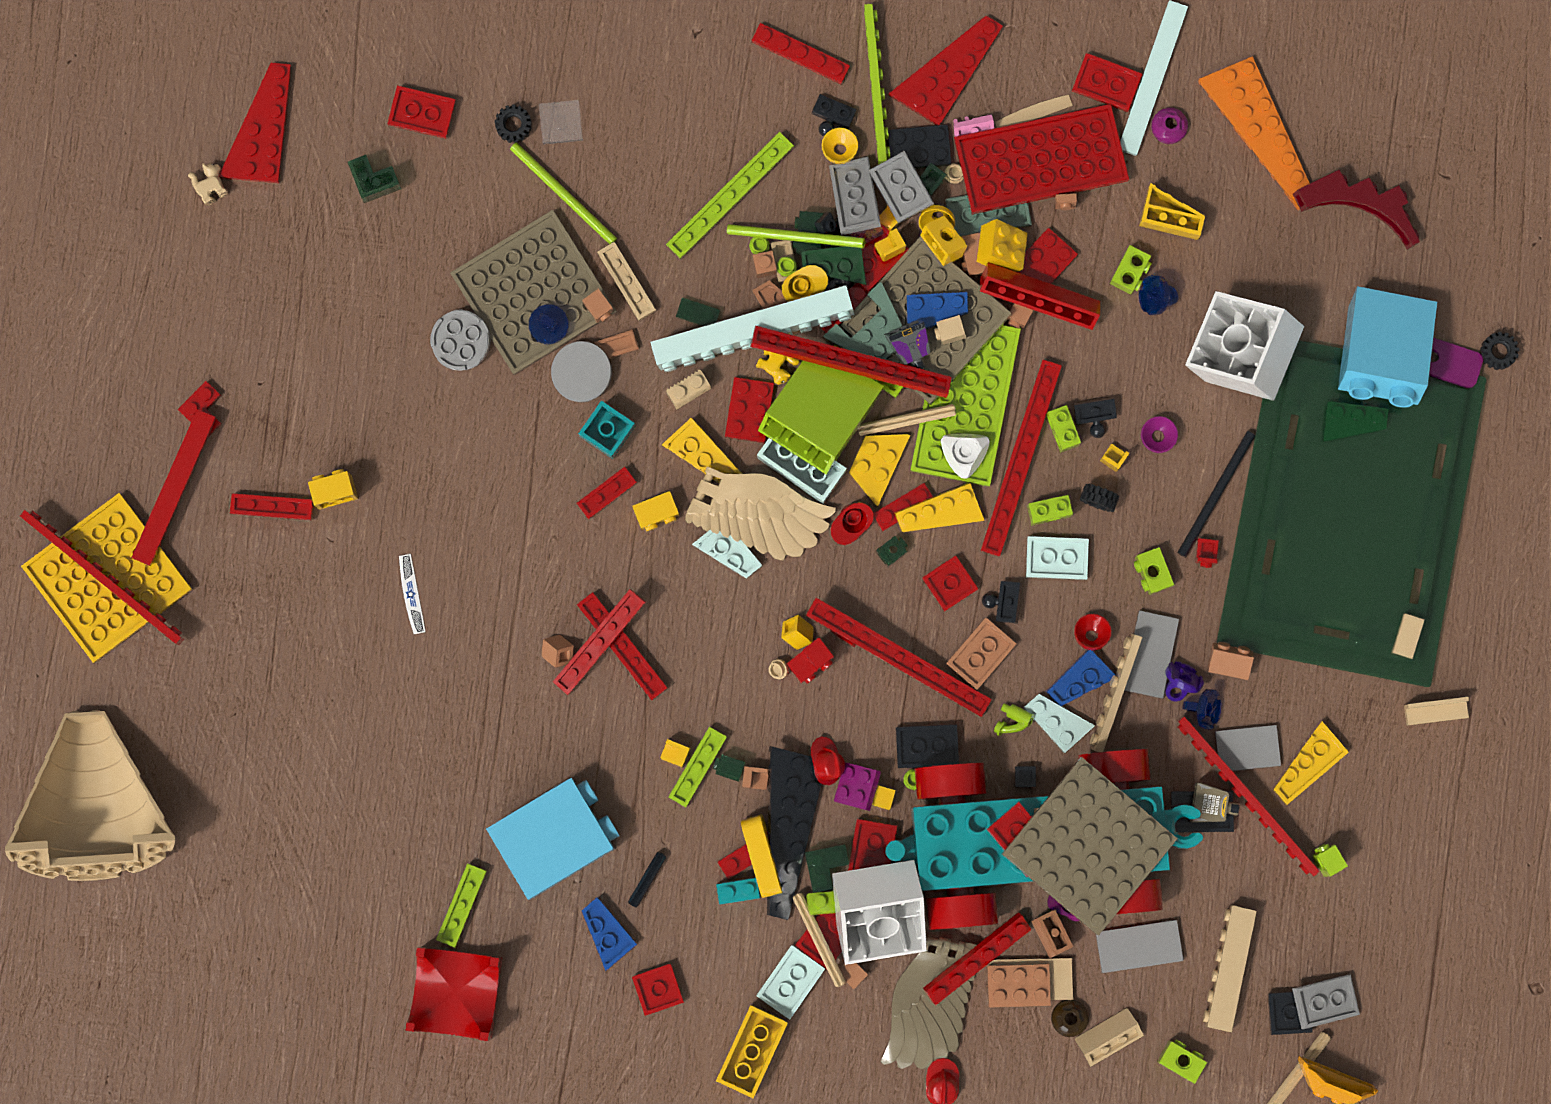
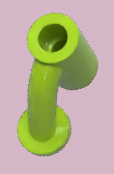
[994,703,1035,736]

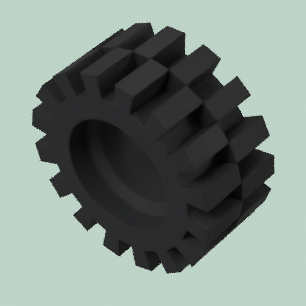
[495,104,532,143]
[1480,332,1519,370]
[1080,484,1120,512]

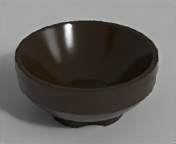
[1051,1000,1089,1037]

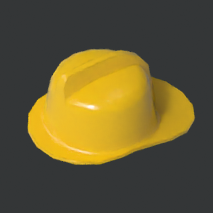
[782,265,828,302]

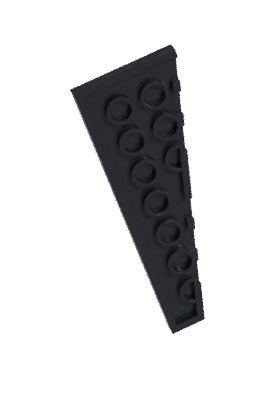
[767,746,821,920]

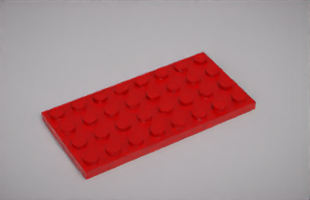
[954,104,1129,215]

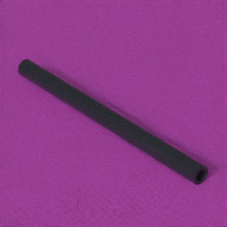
[1177,431,1256,558]

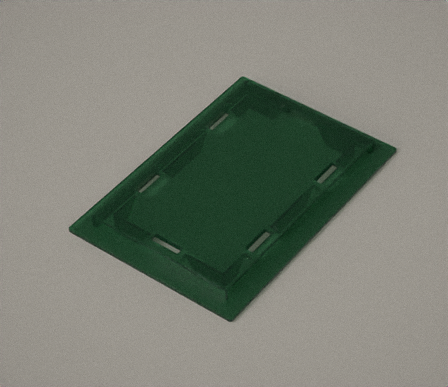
[1216,340,1486,687]

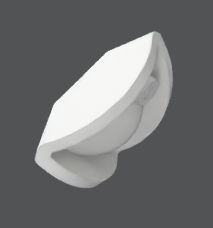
[941,434,990,478]

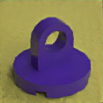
[1165,661,1204,701]

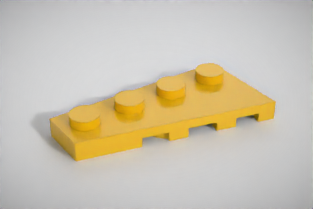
[662,418,743,483]
[894,483,984,532]
[1273,721,1349,805]

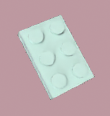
[1026,536,1089,580]
[756,945,825,1019]

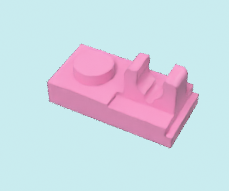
[953,114,994,137]

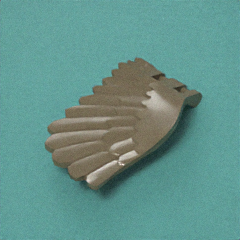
[881,933,976,1069]

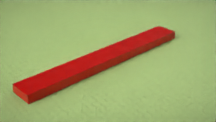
[131,409,216,566]

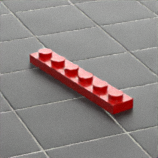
[553,589,646,695]
[577,592,668,701]
[923,912,1031,1006]

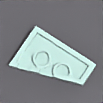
[692,530,762,579]

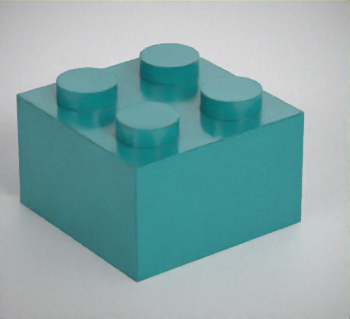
[578,401,636,459]

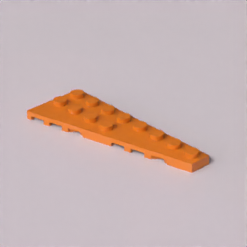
[1198,56,1310,210]

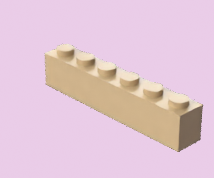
[1203,905,1257,1032]

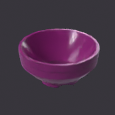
[1151,108,1188,144]
[1141,416,1178,453]

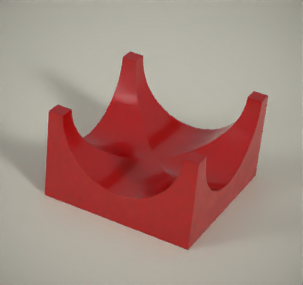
[405,947,503,1041]

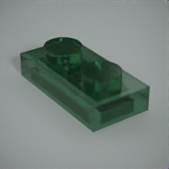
[676,298,720,327]

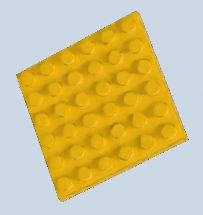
[21,493,193,663]

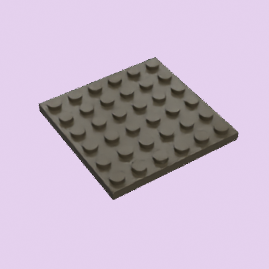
[450,210,617,375]
[840,236,1012,405]
[1002,757,1178,936]

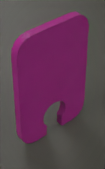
[1429,338,1483,388]

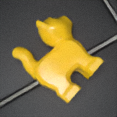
[756,350,800,385]

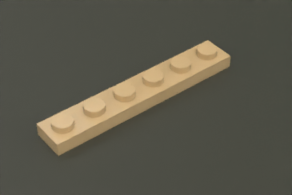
[1090,633,1142,752]

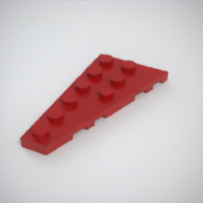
[888,16,1003,126]
[219,63,292,184]

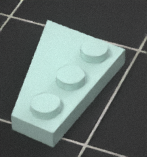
[1024,694,1095,753]

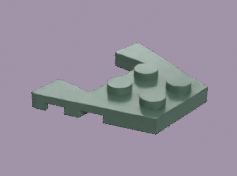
[823,282,902,360]

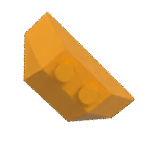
[1298,1056,1378,1104]

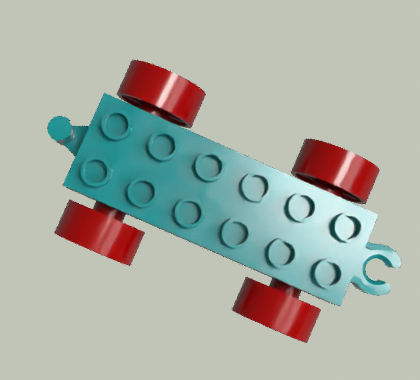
[885,749,1203,930]

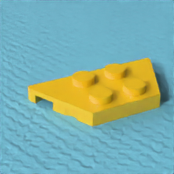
[849,434,910,507]

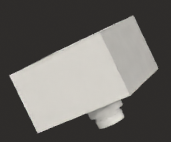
[1185,291,1304,401]
[832,860,926,965]

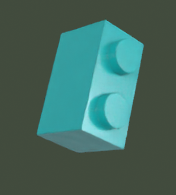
[716,878,760,905]

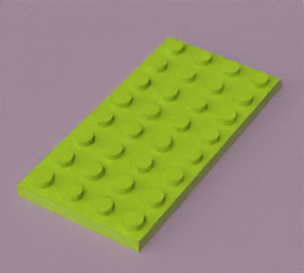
[910,325,1021,487]

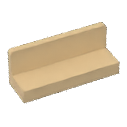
[1404,697,1469,726]
[1075,1008,1144,1067]

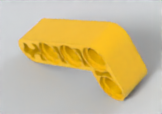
[741,814,782,898]

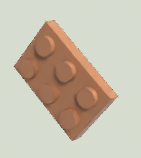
[946,618,1016,690]
[987,964,1051,1007]

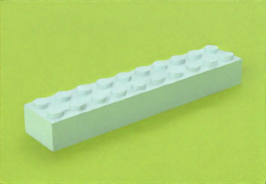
[650,286,854,372]

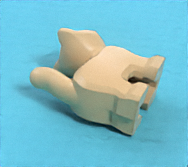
[188,163,228,206]

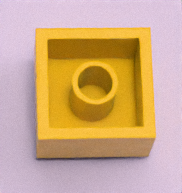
[976,219,1028,272]
[308,469,358,510]

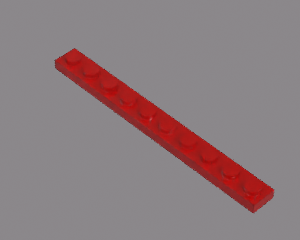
[750,325,952,398]
[980,360,1062,557]
[20,510,184,645]
[805,598,992,717]
[1177,715,1320,877]

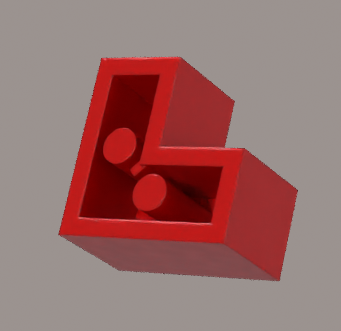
[786,637,834,684]

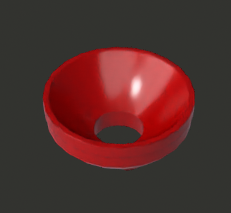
[1074,614,1112,651]

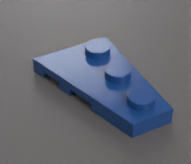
[907,292,968,329]
[1046,650,1115,706]
[582,897,637,971]

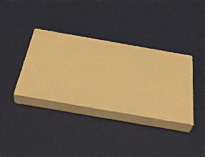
[989,958,1073,1000]

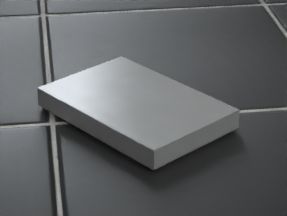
[869,151,934,224]
[1215,725,1281,771]
[1292,974,1360,1029]

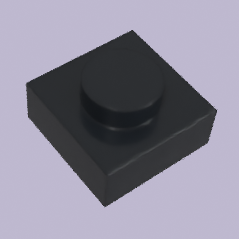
[1015,766,1036,787]

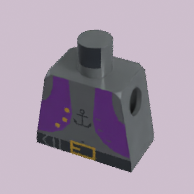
[884,319,930,369]

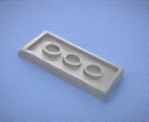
[829,157,881,235]
[1124,611,1179,699]
[1096,920,1183,973]

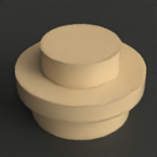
[945,164,963,184]
[769,659,788,679]

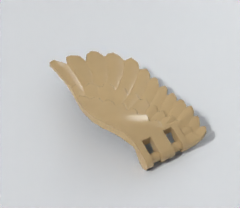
[685,467,836,560]

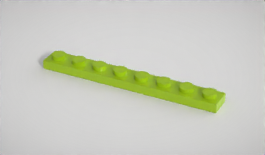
[864,4,890,165]
[666,132,794,259]

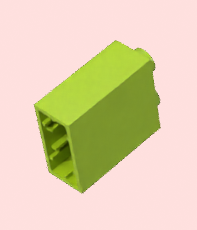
[758,361,884,475]

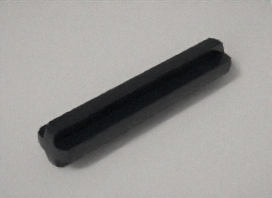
[628,852,666,907]

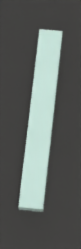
[1120,0,1188,156]

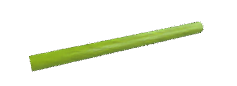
[510,142,617,245]
[727,224,865,248]

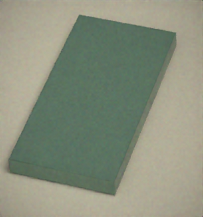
[945,195,1032,237]

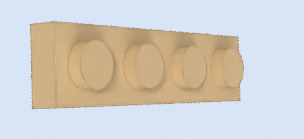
[597,242,656,321]

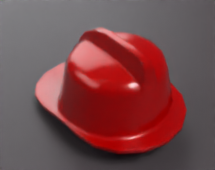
[830,502,874,545]
[811,736,845,785]
[926,1058,959,1104]

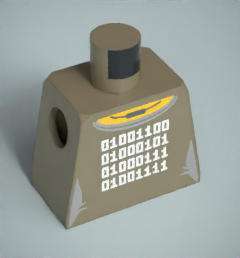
[1190,783,1239,822]

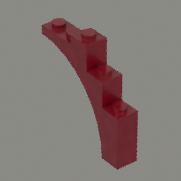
[1292,169,1420,250]

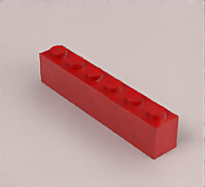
[980,262,1100,330]

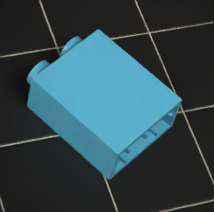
[1338,286,1437,407]
[486,778,620,900]

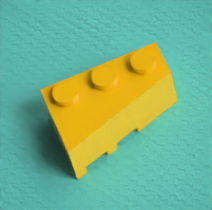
[1139,183,1205,240]

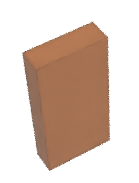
[594,329,639,359]

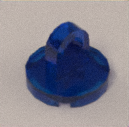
[1139,275,1178,316]
[529,304,569,345]
[1182,689,1222,730]

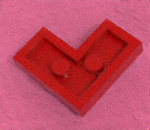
[177,381,221,437]

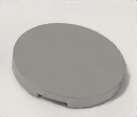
[430,310,491,371]
[551,341,612,402]

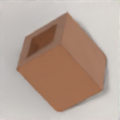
[542,635,574,668]
[742,766,769,790]

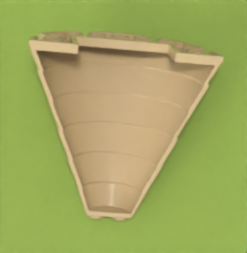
[5,710,175,881]

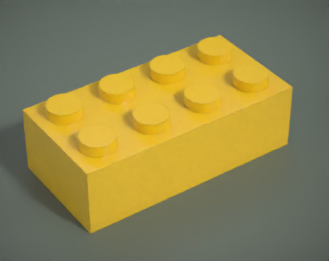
[716,1005,788,1098]

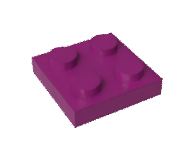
[834,762,881,811]

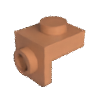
[1055,193,1077,210]

